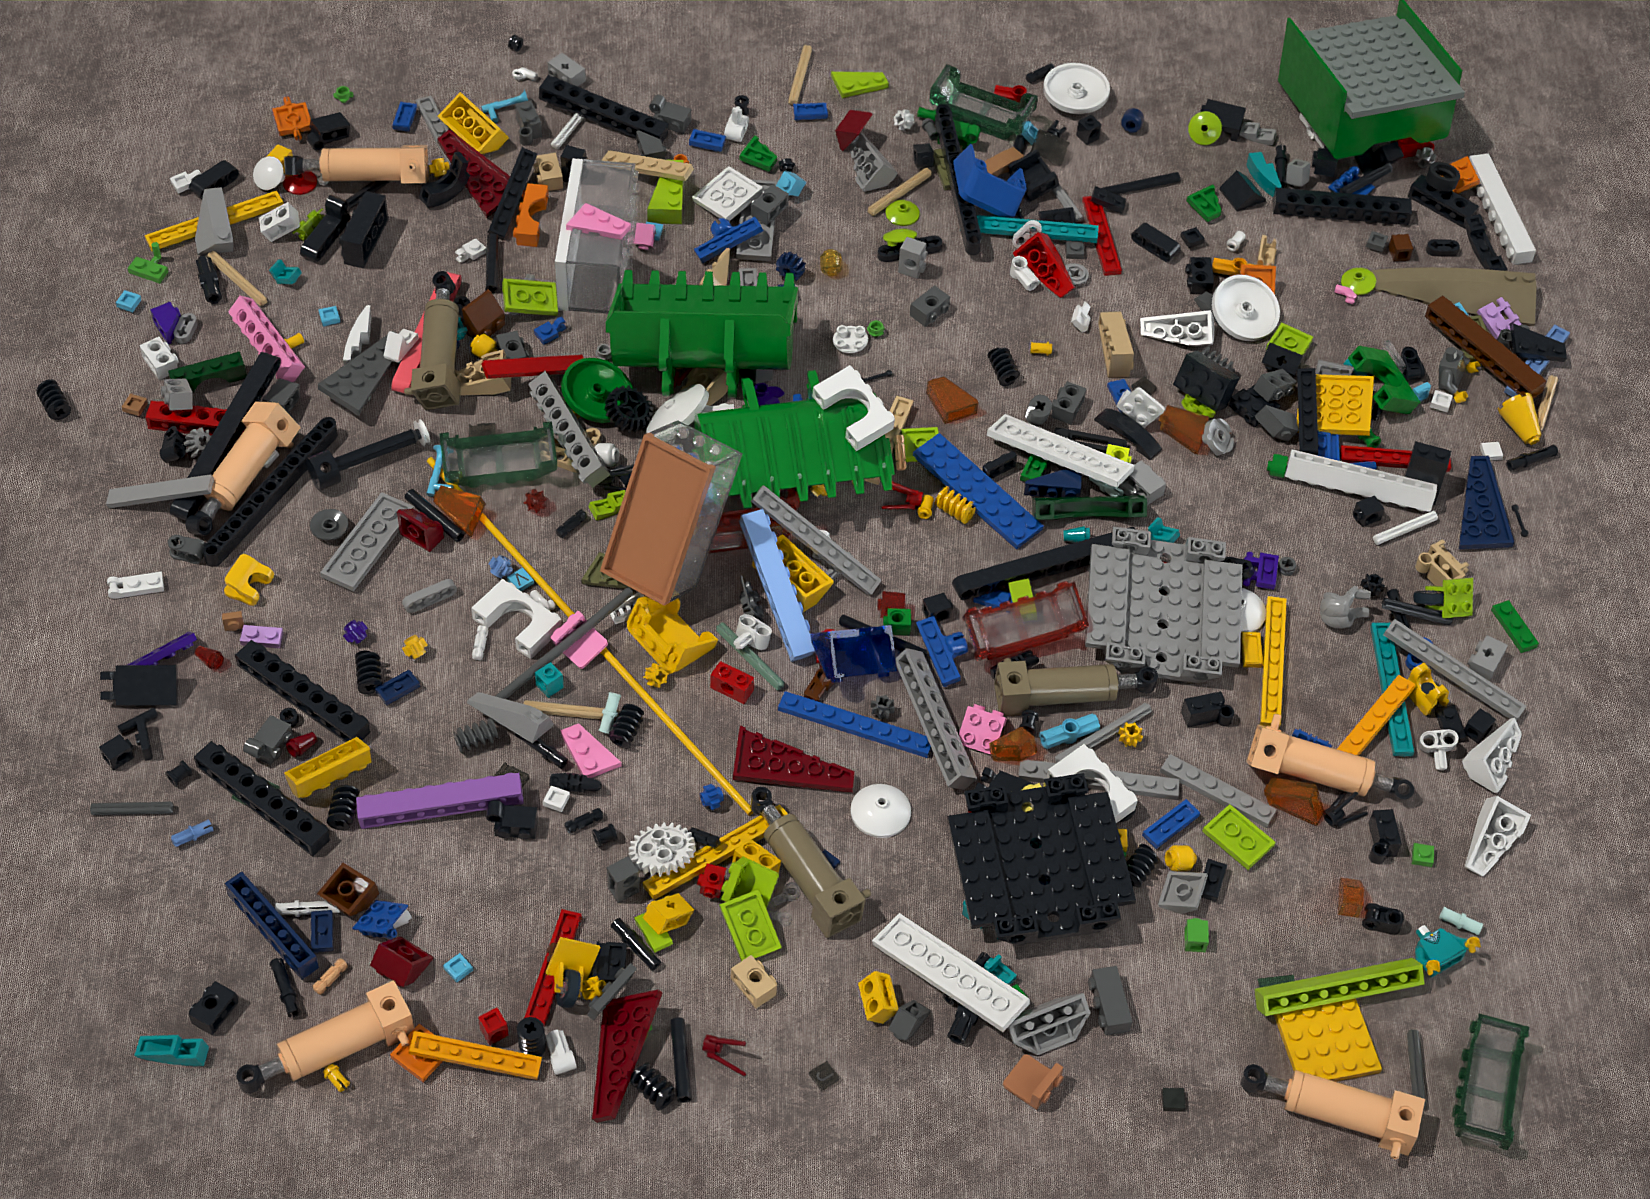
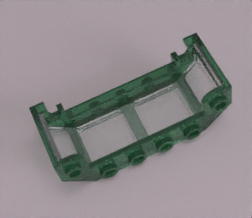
[929,64,1038,140]
[439,421,557,488]
[1452,1013,1530,1150]

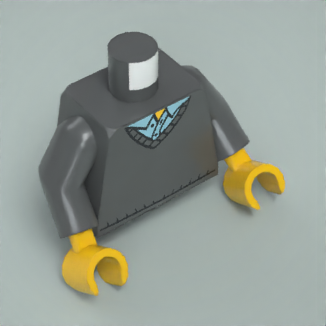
[1438,347,1481,403]

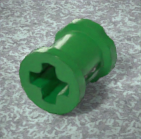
[1357,427,1382,448]

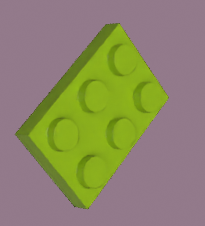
[502,278,558,316]
[1202,804,1276,870]
[719,889,782,961]

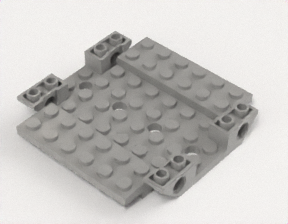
[1085,526,1242,683]

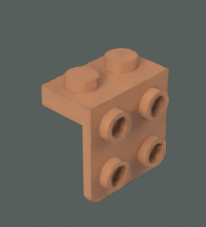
[1003,1054,1064,1110]

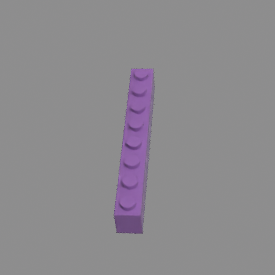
[356,773,524,829]

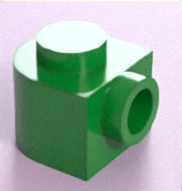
[1266,454,1288,478]

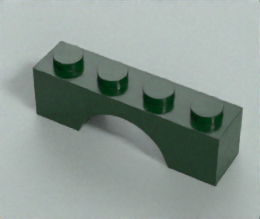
[168,351,247,394]

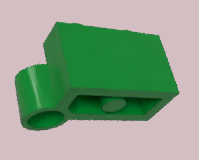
[937,121,981,150]

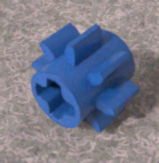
[700,784,724,810]

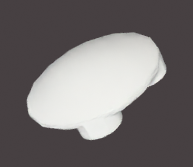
[253,156,285,191]
[833,325,868,353]

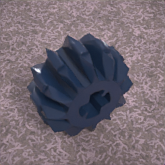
[776,251,806,281]

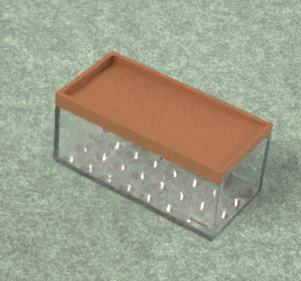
[600,420,743,606]

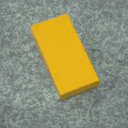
[1241,632,1263,668]

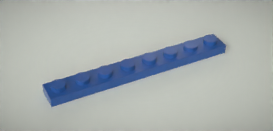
[778,691,931,758]

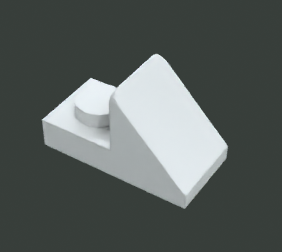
[384,329,419,363]

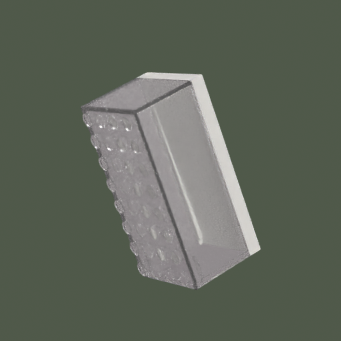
[555,159,640,314]

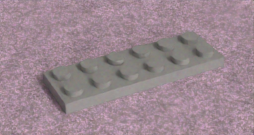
[736,179,778,261]
[320,492,414,592]

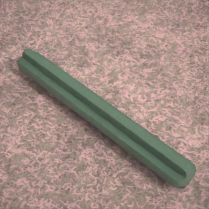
[716,622,785,691]

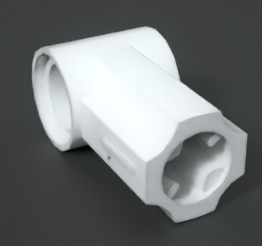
[1009,256,1040,291]
[545,1029,577,1075]

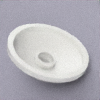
[1241,588,1266,632]
[851,784,911,838]

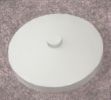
[1043,63,1110,114]
[1212,275,1280,341]
[646,384,709,441]

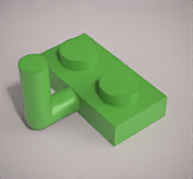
[127,242,169,284]

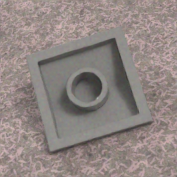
[1158,871,1208,914]

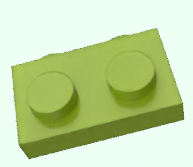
[721,856,779,908]

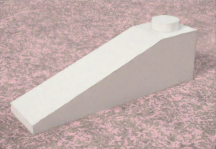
[1140,310,1215,346]
[1465,796,1531,877]

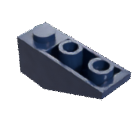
[1024,470,1082,498]

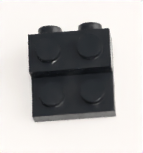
[1229,385,1281,428]

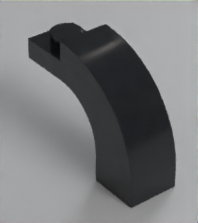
[419,152,470,208]

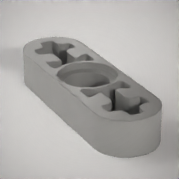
[402,579,457,613]

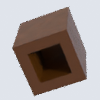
[1388,234,1413,262]

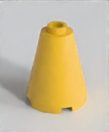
[1498,393,1542,445]

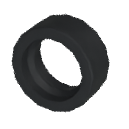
[1425,162,1461,192]

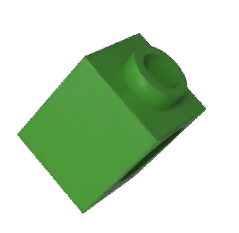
[1184,918,1209,953]

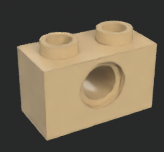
[533,153,563,191]
[731,955,777,1008]

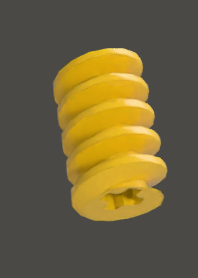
[934,486,976,524]

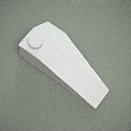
[1462,718,1522,793]

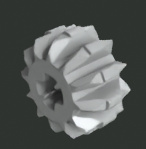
[184,428,212,458]

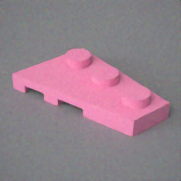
[566,203,631,240]
[560,723,621,778]

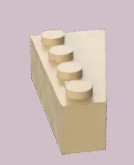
[1098,312,1134,378]

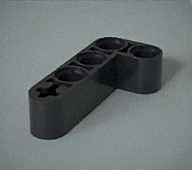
[300,195,350,262]

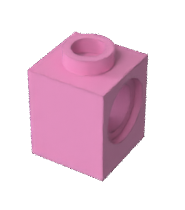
[634,223,656,250]

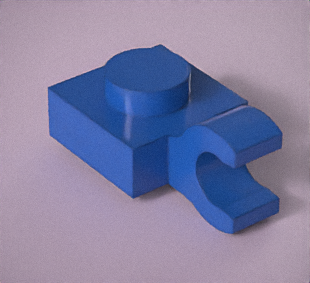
[534,317,566,345]

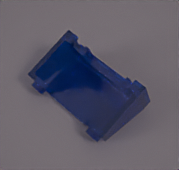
[810,625,897,683]

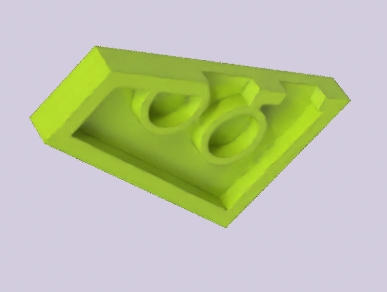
[831,72,889,98]

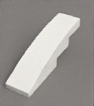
[343,305,372,365]

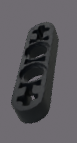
[877,235,943,262]

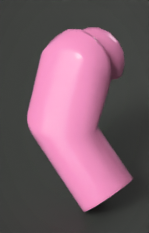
[1335,284,1357,304]

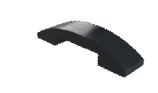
[1464,214,1507,271]
[1094,408,1162,460]

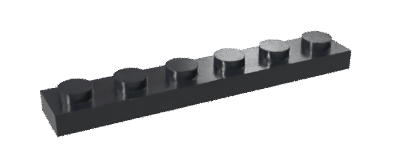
[487,147,538,240]
[1297,368,1318,455]

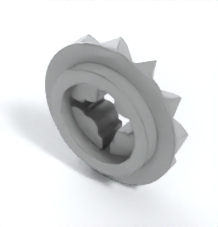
[1065,263,1089,286]

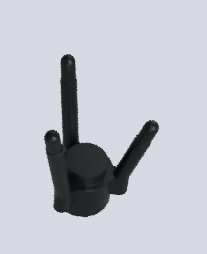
[598,464,634,491]
[1323,791,1368,827]

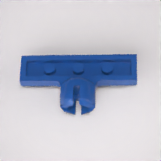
[694,217,763,263]
[916,616,968,687]

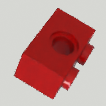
[710,661,754,704]

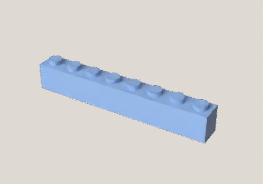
[739,509,817,662]

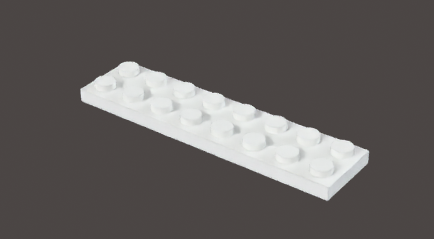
[987,414,1134,487]
[872,913,1030,1032]

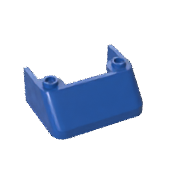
[953,144,1026,218]

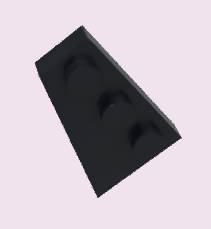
[1510,323,1567,362]

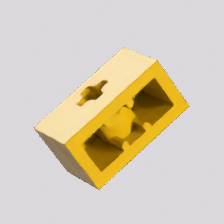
[643,893,694,935]

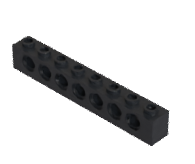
[539,75,669,143]
[1273,188,1412,225]
[235,640,370,742]
[194,741,330,857]

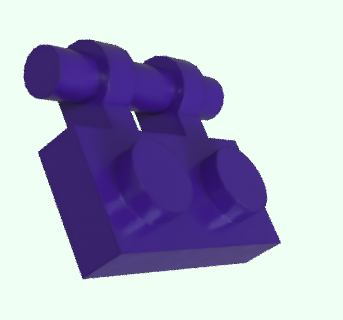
[1243,552,1279,590]

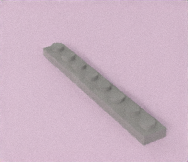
[751,485,882,596]
[1383,619,1526,721]
[1018,759,1179,800]

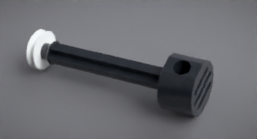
[305,419,430,490]

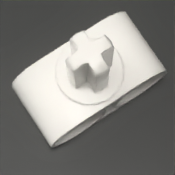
[724,106,749,142]
[734,614,772,650]
[1419,729,1458,770]

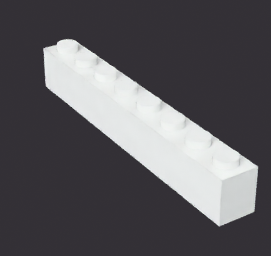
[1469,154,1536,265]
[1285,450,1437,512]

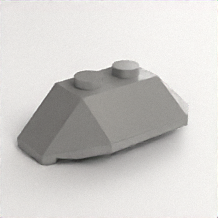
[1008,993,1090,1055]

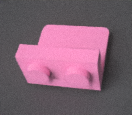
[550,611,608,669]
[959,704,1007,755]

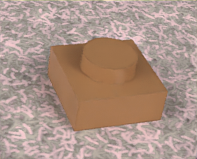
[122,394,148,416]
[222,611,244,631]

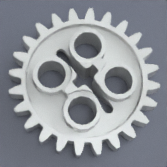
[629,823,696,877]

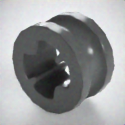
[1278,557,1296,576]

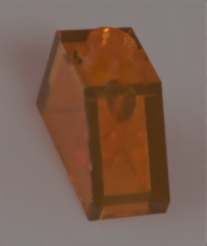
[989,726,1038,761]
[1338,877,1364,918]

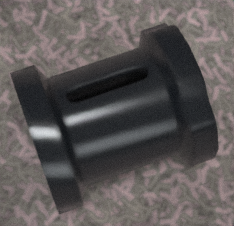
[734,95,749,116]
[1018,710,1039,736]
[165,760,193,787]
[592,824,618,847]

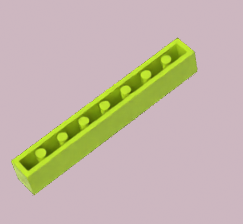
[1254,958,1424,1016]

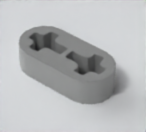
[174,313,198,344]

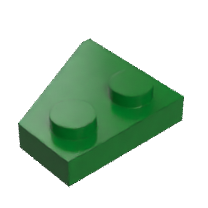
[739,135,777,172]
[1186,184,1221,222]

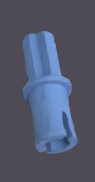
[171,819,213,847]

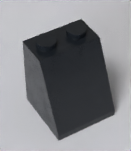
[1404,441,1452,505]

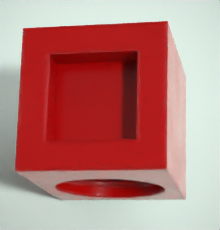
[478,1007,509,1045]

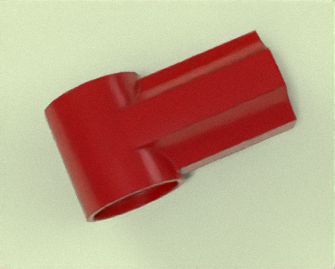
[993,85,1027,108]

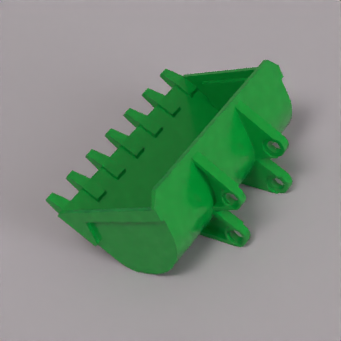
[605,270,798,398]
[692,370,895,513]

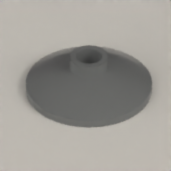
[310,509,348,540]

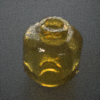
[820,249,843,277]

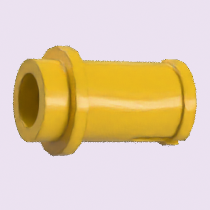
[284,333,305,349]
[1030,342,1052,356]
[917,495,934,519]
[323,1064,350,1092]

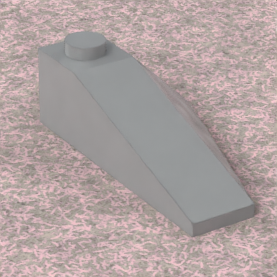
[195,187,233,255]

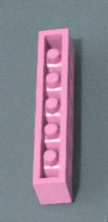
[228,295,305,382]

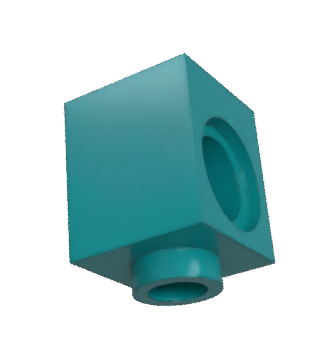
[535,662,564,698]

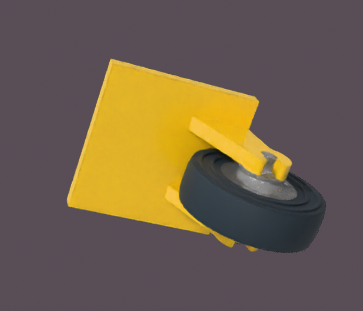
[546,937,600,1008]

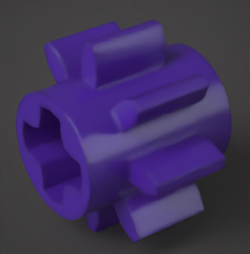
[343,620,368,644]

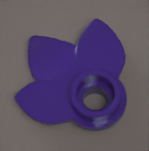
[754,383,785,405]

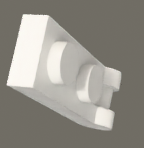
[107,572,164,599]

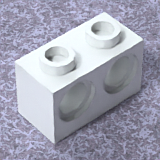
[259,202,300,242]
[139,337,179,380]

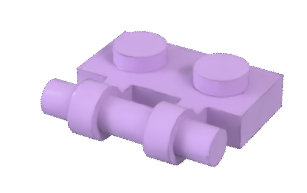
[1477,297,1522,339]

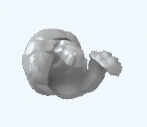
[1320,586,1371,629]

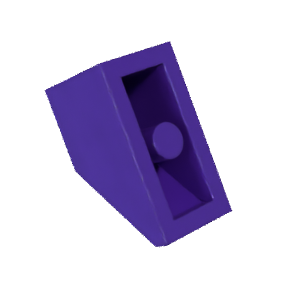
[150,302,181,345]

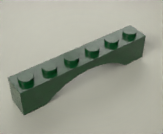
[1032,495,1147,520]

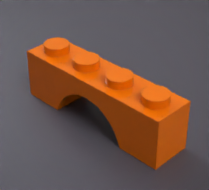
[513,183,549,247]

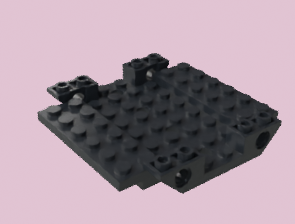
[947,773,1136,945]

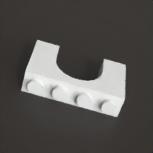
[812,365,895,451]
[471,579,562,659]
[1046,744,1138,823]

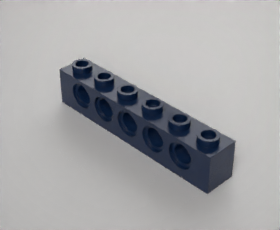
[224,871,319,980]

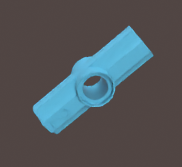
[1039,713,1100,749]

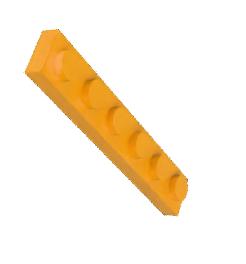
[1337,675,1415,756]
[409,1031,542,1080]

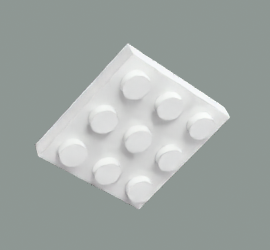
[692,166,764,221]

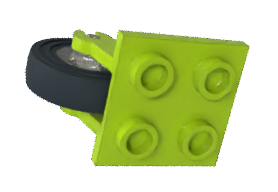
[1413,578,1473,618]

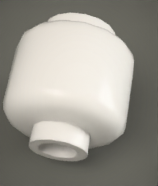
[594,443,620,467]

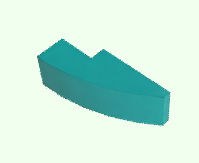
[1246,152,1282,197]
[134,1035,209,1066]

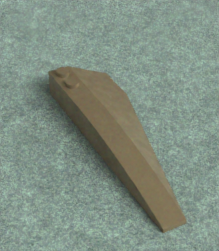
[1370,267,1536,326]

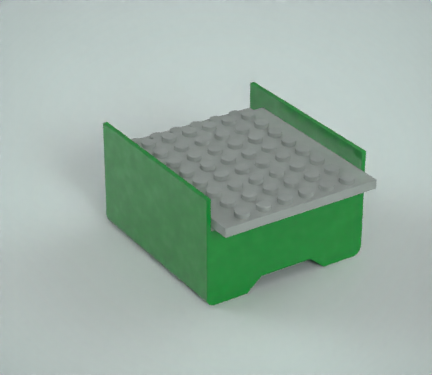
[1278,0,1465,159]

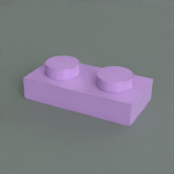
[240,625,283,648]

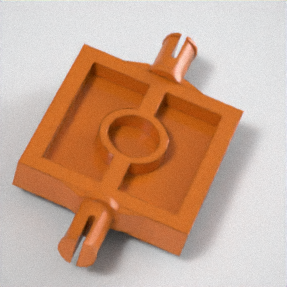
[272,96,311,141]

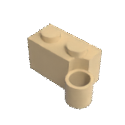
[1415,550,1466,586]

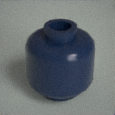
[1121,108,1144,133]

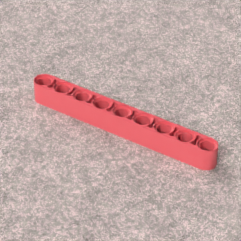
[391,272,462,393]

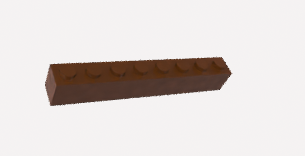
[1425,296,1547,399]

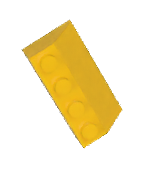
[437,92,509,154]
[752,534,834,612]
[284,737,372,799]

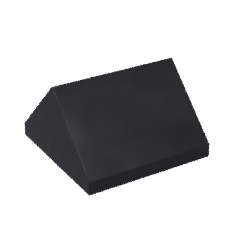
[1219,170,1266,212]

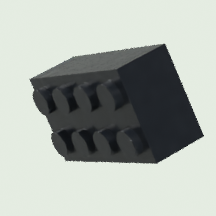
[339,191,389,269]

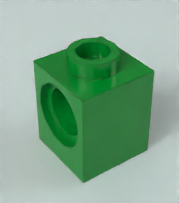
[883,608,911,636]

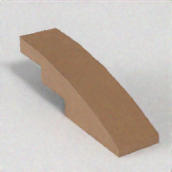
[985,147,1024,177]

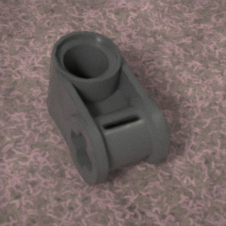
[167,535,206,564]

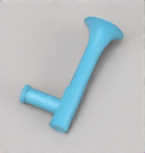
[481,89,528,123]
[426,445,453,497]

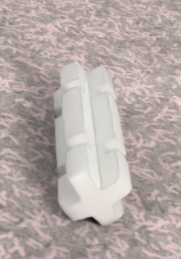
[472,625,488,661]

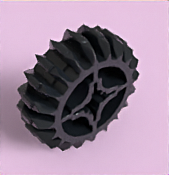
[604,385,654,433]

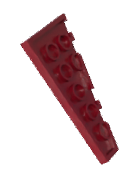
[437,129,510,218]
[733,725,855,793]
[592,989,663,1123]

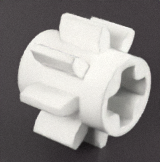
[894,109,915,131]

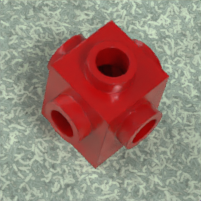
[697,863,727,898]

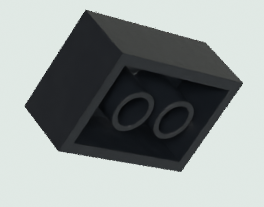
[1173,350,1240,412]

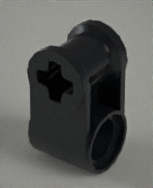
[1398,347,1425,381]
[160,426,187,463]
[1362,903,1404,935]

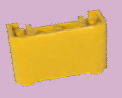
[627,592,718,674]

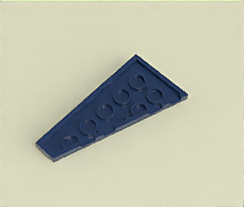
[1458,455,1514,550]

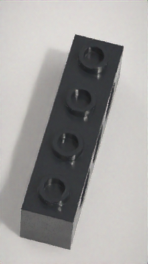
[1408,174,1480,229]

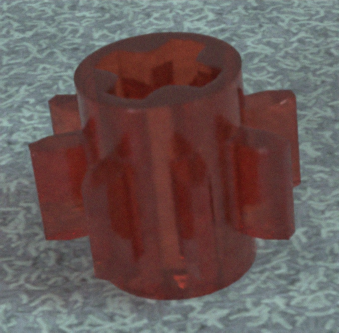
[523,488,548,513]

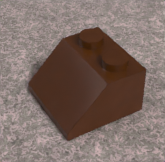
[462,289,505,339]
[317,863,380,916]

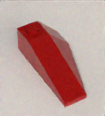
[1013,232,1075,298]

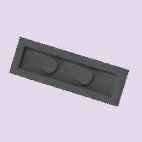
[587,963,637,1021]

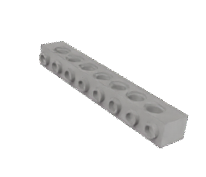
[528,371,610,488]
[894,648,977,790]

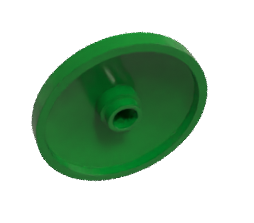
[561,358,633,423]

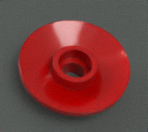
[282,170,317,195]

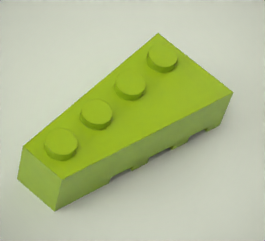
[647,160,684,224]

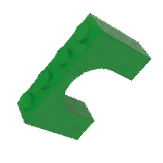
[1348,346,1421,414]

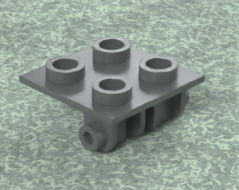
[739,575,765,623]

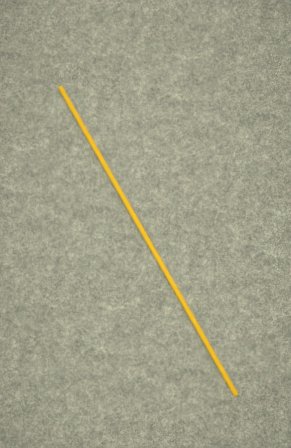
[427,457,754,816]

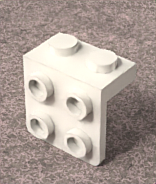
[1116,387,1165,428]

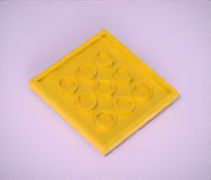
[1297,374,1374,436]
[1274,998,1382,1082]

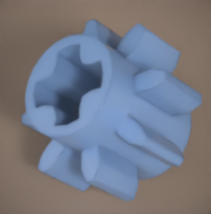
[489,555,513,578]

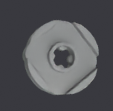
[1202,418,1234,456]

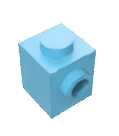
[776,171,806,197]

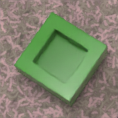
[1412,843,1434,867]

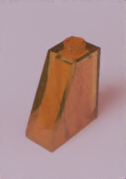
[926,376,979,424]
[1159,405,1209,455]
[433,485,486,537]
[1264,777,1325,826]

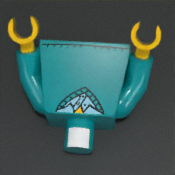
[1415,925,1481,978]

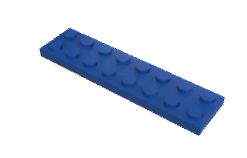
[913,433,1044,550]

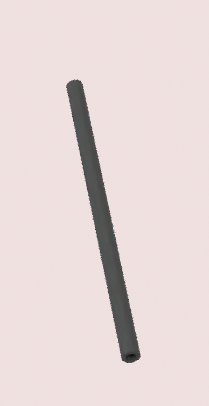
[483,587,634,716]

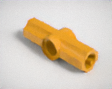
[1212,258,1254,277]

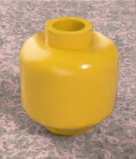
[470,334,498,359]
[1165,845,1197,872]

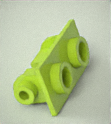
[292,208,325,240]

